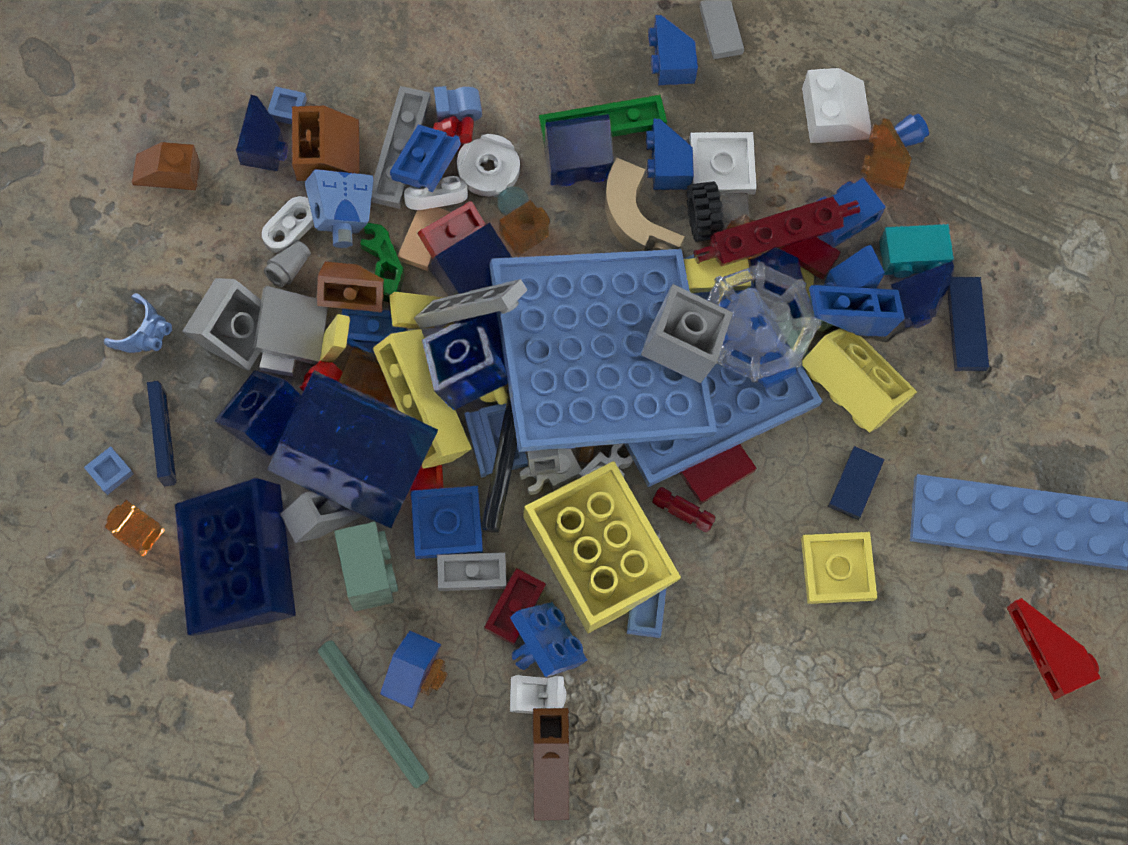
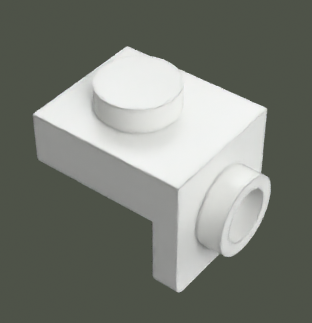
[510,675,566,714]

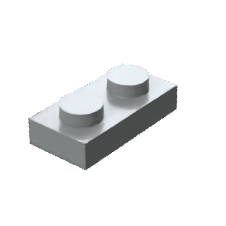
[437,553,506,591]

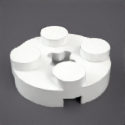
[457,134,520,198]

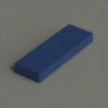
[946,277,989,371]
[147,381,177,487]

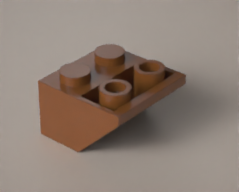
[292,105,360,181]

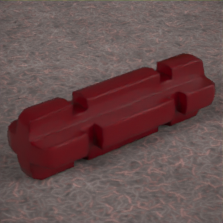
[652,487,716,532]

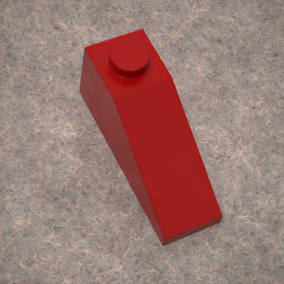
[1006,598,1101,700]

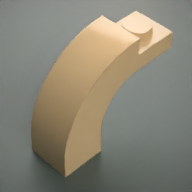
[605,158,685,252]

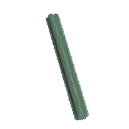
[318,640,429,788]

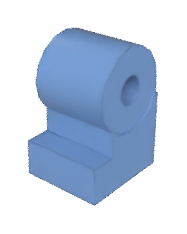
[434,86,482,122]

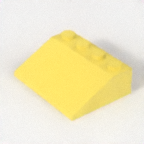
[523,461,681,634]

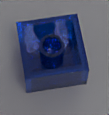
[422,315,508,410]

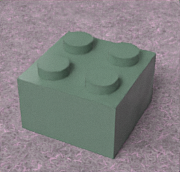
[334,522,398,612]

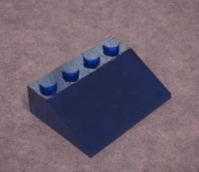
[267,370,438,528]
[175,478,296,636]

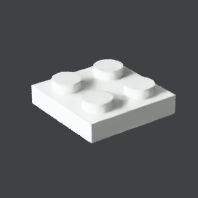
[690,132,756,195]

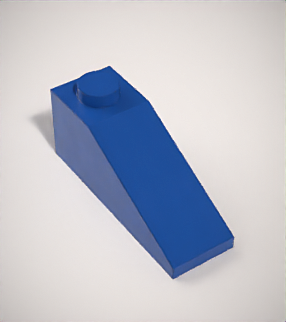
[809,285,905,337]

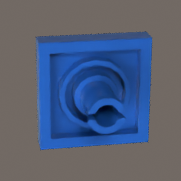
[510,602,587,677]

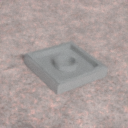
[253,286,328,365]

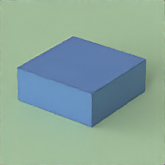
[267,86,307,125]
[84,446,134,495]

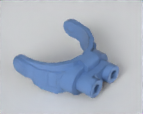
[104,293,172,353]

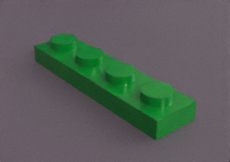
[539,95,667,149]

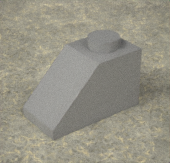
[281,484,366,543]

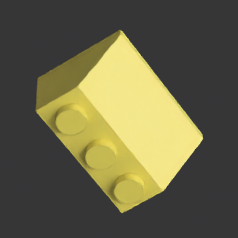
[800,328,917,433]

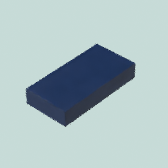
[828,446,885,520]

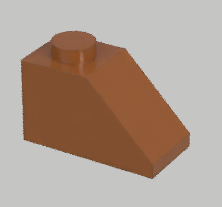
[132,142,200,190]
[317,261,384,312]

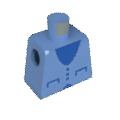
[305,169,373,248]

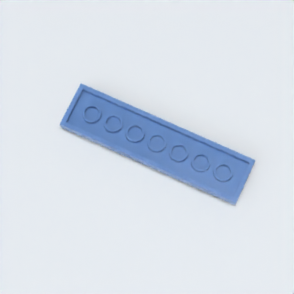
[910,474,1128,570]

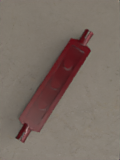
[693,196,860,267]

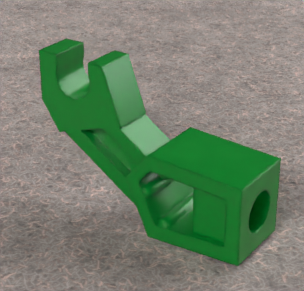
[360,222,405,302]

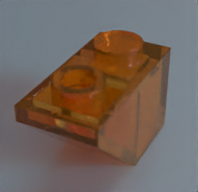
[860,118,912,190]

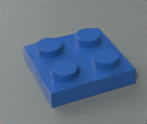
[411,486,483,559]

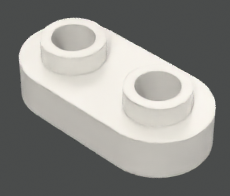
[404,176,468,210]
[262,196,314,253]

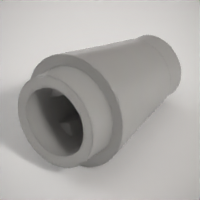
[264,241,311,287]

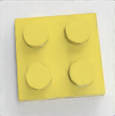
[801,532,877,604]

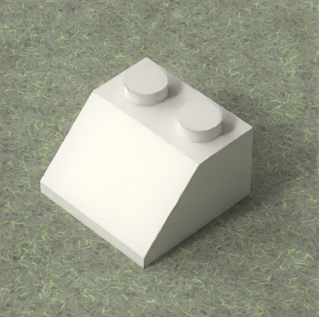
[802,68,872,144]

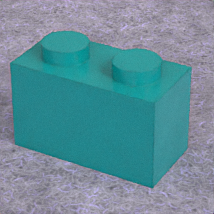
[879,224,954,278]

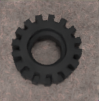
[687,181,724,242]

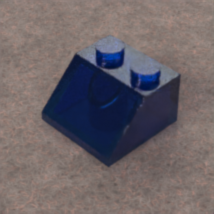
[544,114,614,186]
[214,370,312,457]

